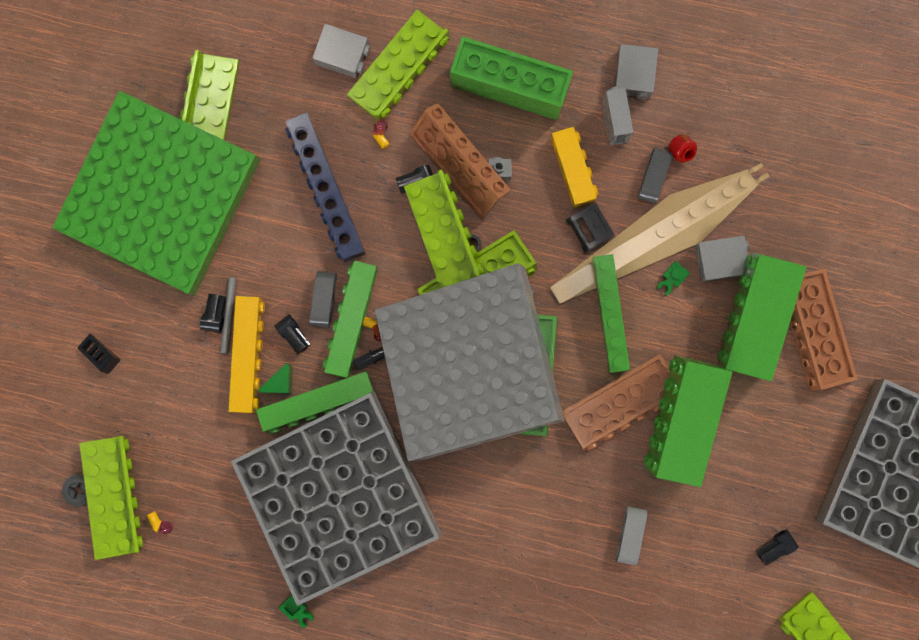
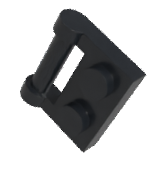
[566,202,615,253]

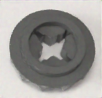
[62,475,87,506]

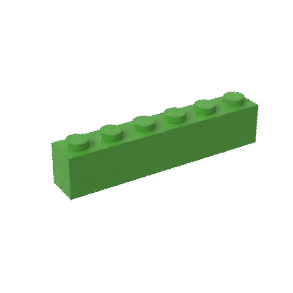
[592,254,630,373]
[323,261,378,378]
[256,372,375,434]

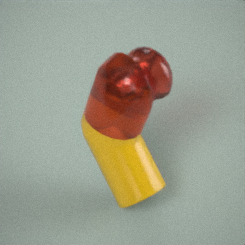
[362,316,381,341]

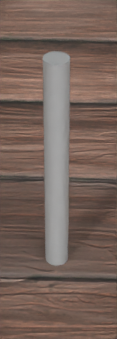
[220,277,236,354]

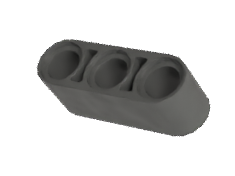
[637,147,673,204]
[309,271,337,328]

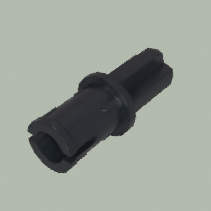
[353,347,385,370]

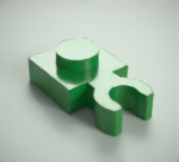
[656,261,690,296]
[278,594,314,628]

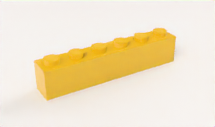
[228,296,265,413]

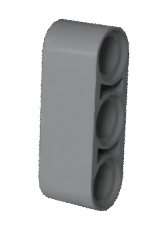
[616,506,647,566]

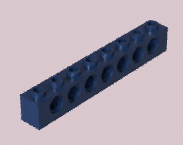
[285,112,366,262]

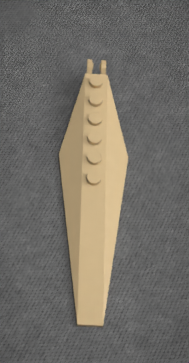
[550,163,770,304]

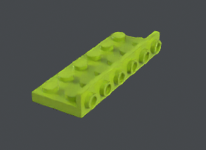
[347,10,450,122]
[180,50,239,140]
[404,169,484,288]
[417,230,537,295]
[79,436,143,560]
[778,591,852,640]

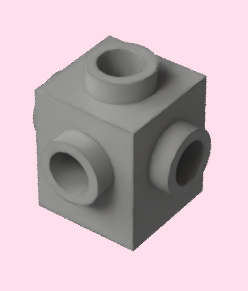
[487,157,512,184]

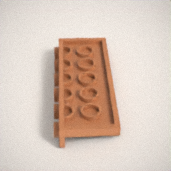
[410,103,510,219]
[790,268,858,391]
[562,354,670,452]

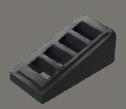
[78,334,120,374]

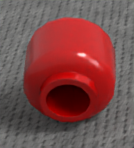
[668,134,697,163]

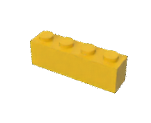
[550,127,598,209]

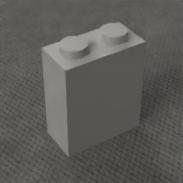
[312,24,371,79]
[614,44,658,100]
[601,87,634,146]
[695,236,749,283]

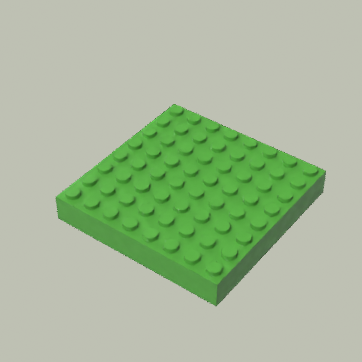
[52,90,261,295]

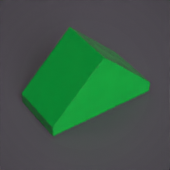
[258,363,292,393]

